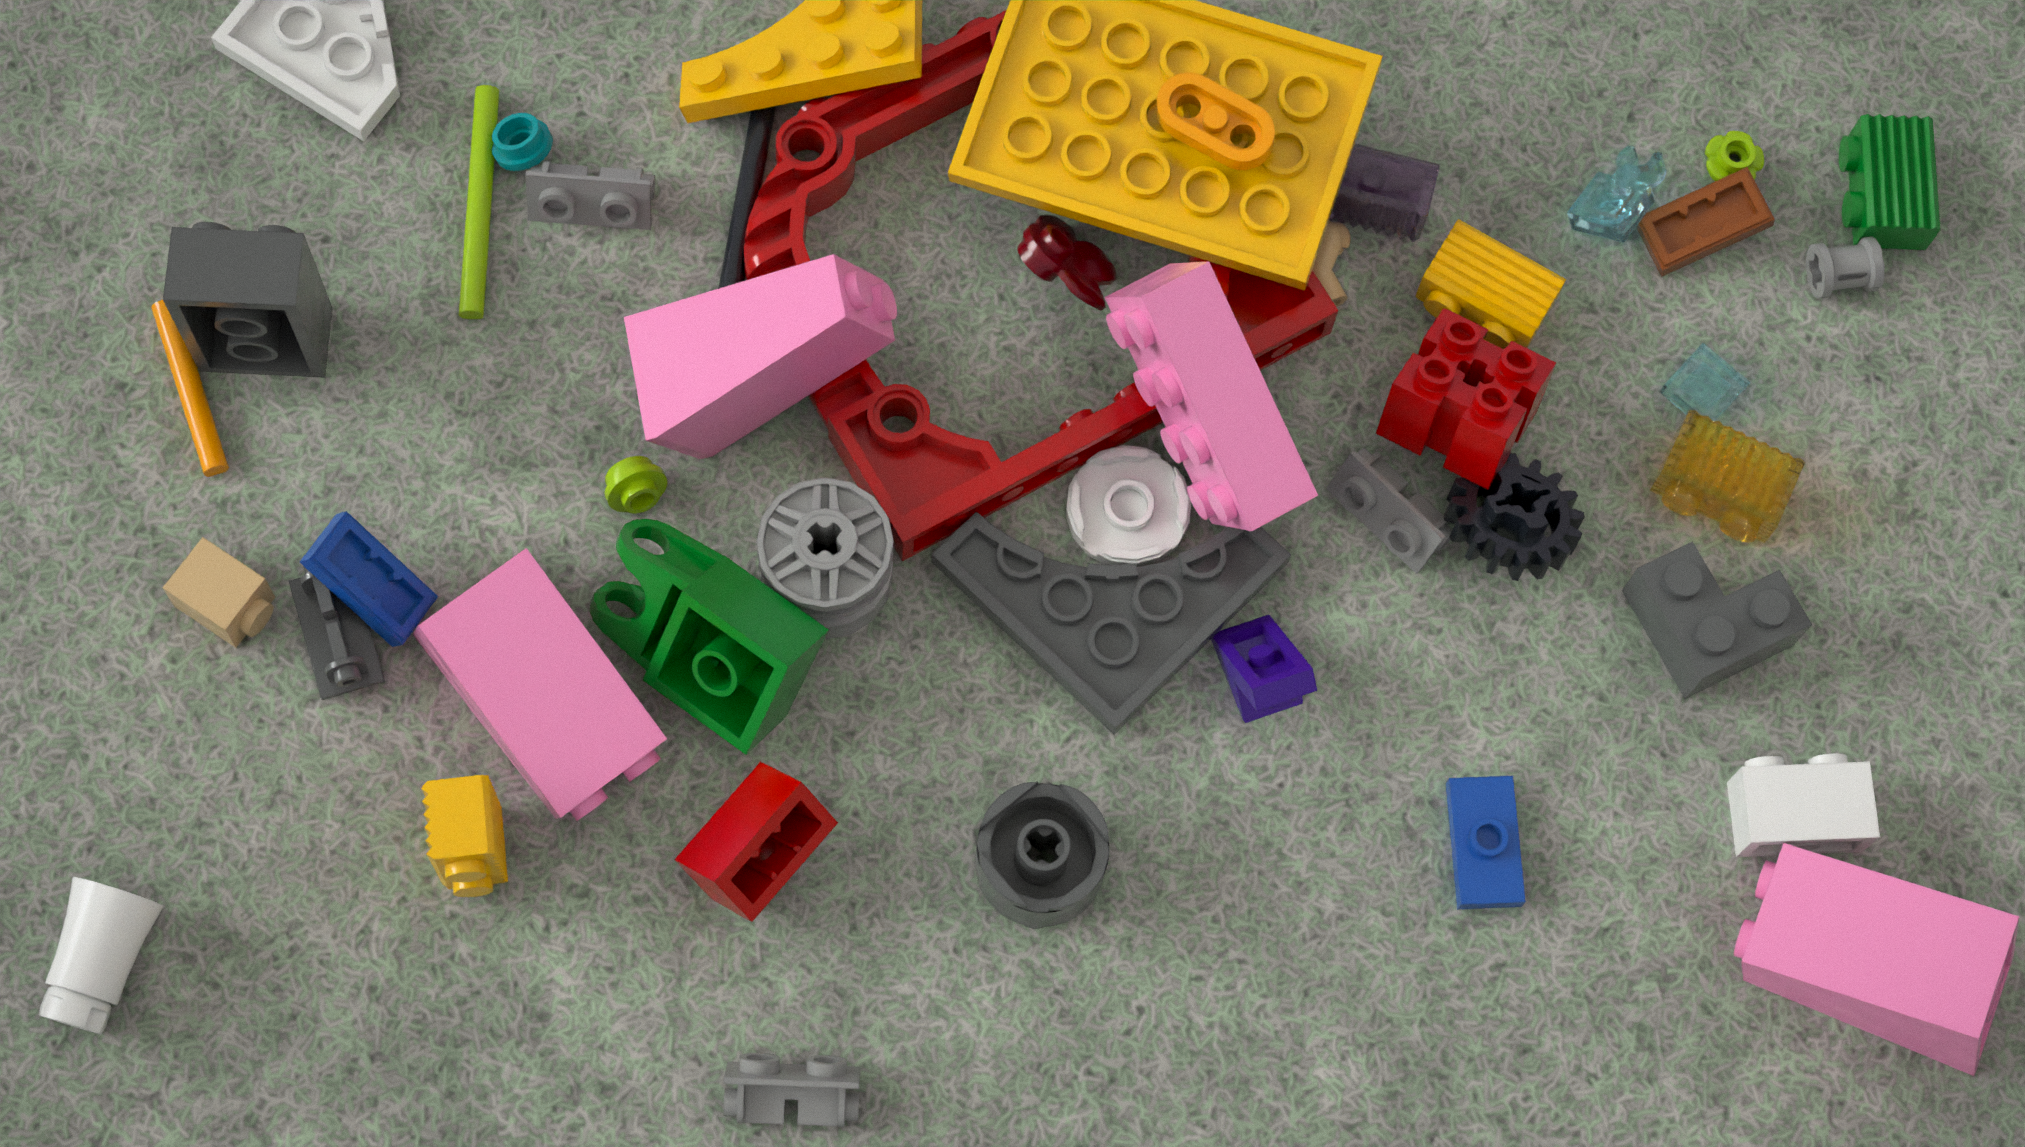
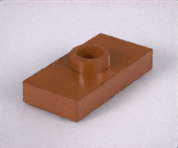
[1635,167,1775,277]

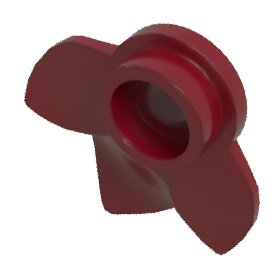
[1017,214,1117,311]

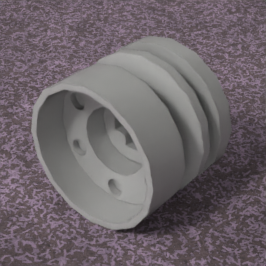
[756,477,894,639]

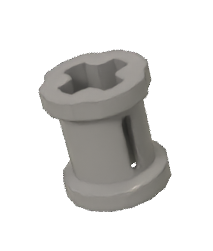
[1806,237,1885,299]

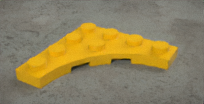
[679,0,923,124]

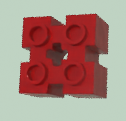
[1375,308,1556,489]

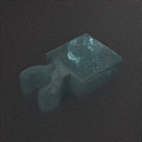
[1567,145,1667,243]

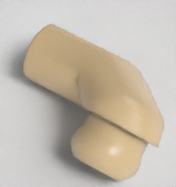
[1312,220,1351,307]

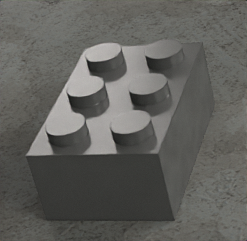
[163,222,333,378]

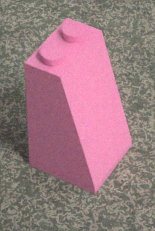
[624,254,897,459]
[413,548,667,821]
[1734,843,2019,1076]

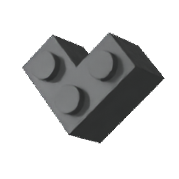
[1622,541,1812,699]

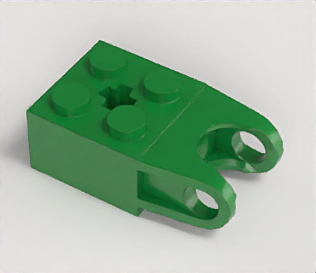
[589,518,829,755]

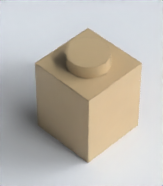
[163,537,275,648]

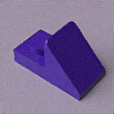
[1211,614,1318,723]

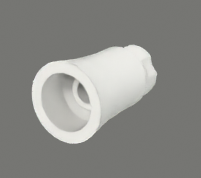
[39,877,164,1035]

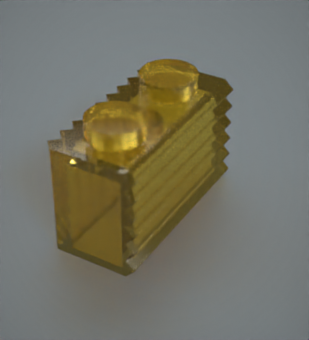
[1650,410,1805,543]

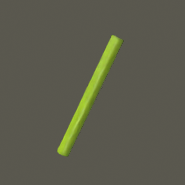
[459,85,500,319]

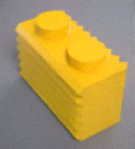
[1415,219,1567,349]
[421,775,508,897]

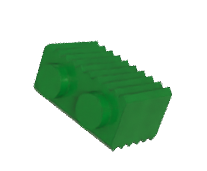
[1838,114,1941,250]

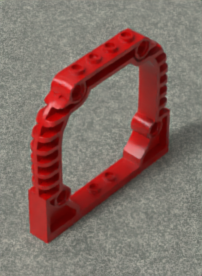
[744,10,1339,561]

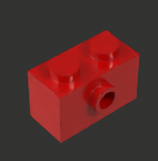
[674,761,838,922]

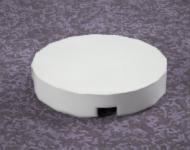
[1065,445,1191,567]

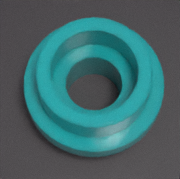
[492,113,553,171]

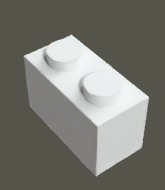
[1727,753,1880,857]

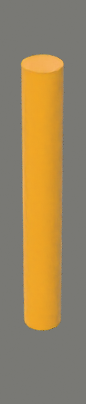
[151,300,229,477]

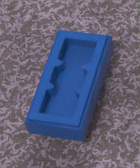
[300,511,439,647]
[1446,776,1526,910]

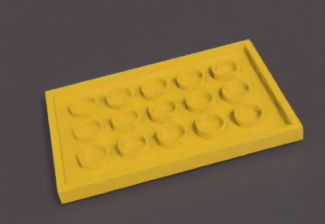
[948,0,1382,291]

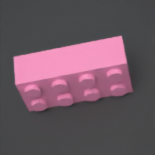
[1104,261,1318,531]

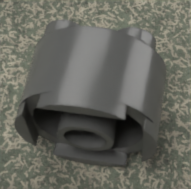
[975,781,1109,929]

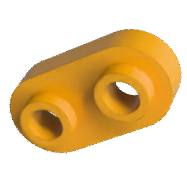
[1157,72,1275,170]

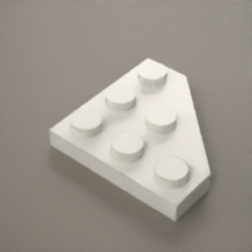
[211,0,400,141]

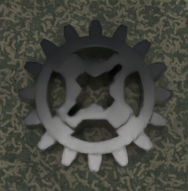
[1443,453,1585,581]

